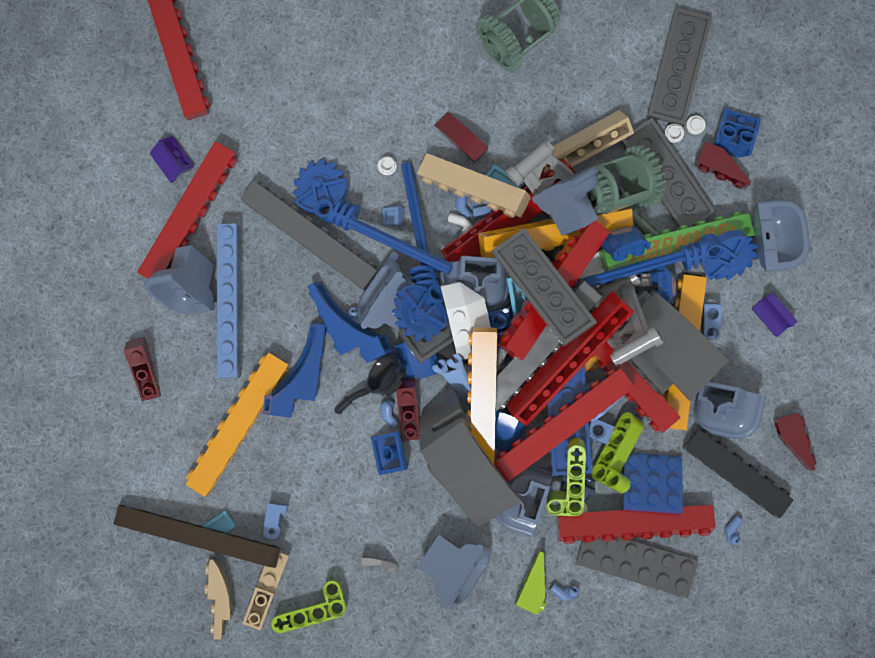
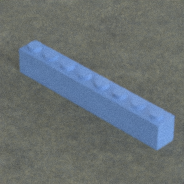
[217,224,240,378]

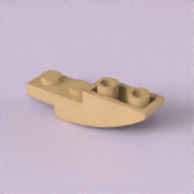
[242,551,289,631]
[205,558,233,640]

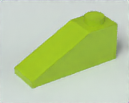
[515,550,547,615]

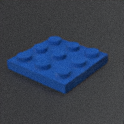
[623,453,683,514]

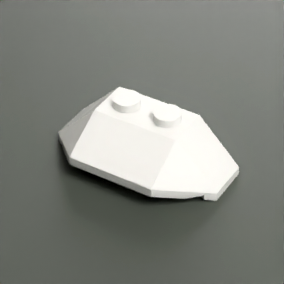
[441,281,491,360]

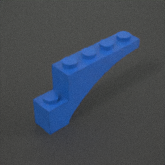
[307,281,393,363]
[262,324,326,418]

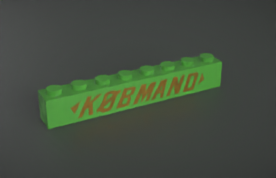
[599,212,755,272]

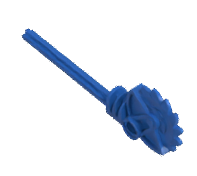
[293,159,453,274]
[392,162,447,342]
[572,230,758,289]

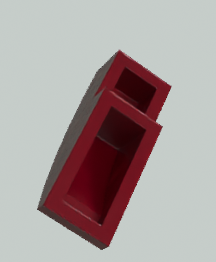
[434,112,488,164]

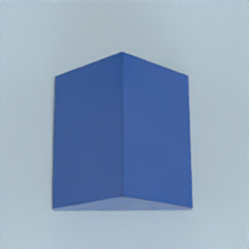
[371,431,408,475]

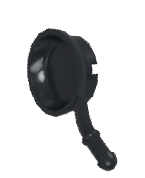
[334,353,406,414]

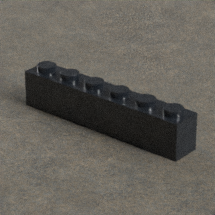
[683,429,793,519]

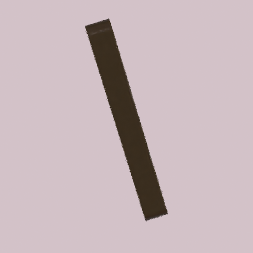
[113,505,281,568]

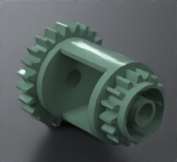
[475,0,560,73]
[586,145,666,214]

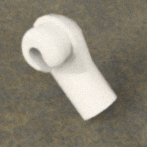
[448,213,473,233]

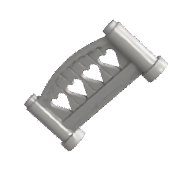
[505,141,574,248]
[597,274,665,365]

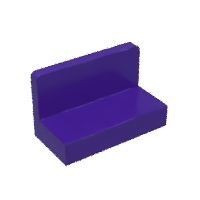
[150,136,194,183]
[752,292,798,337]

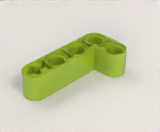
[592,412,644,493]
[546,438,586,516]
[271,579,347,633]

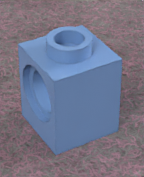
[589,419,615,445]

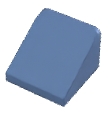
[382,206,405,226]

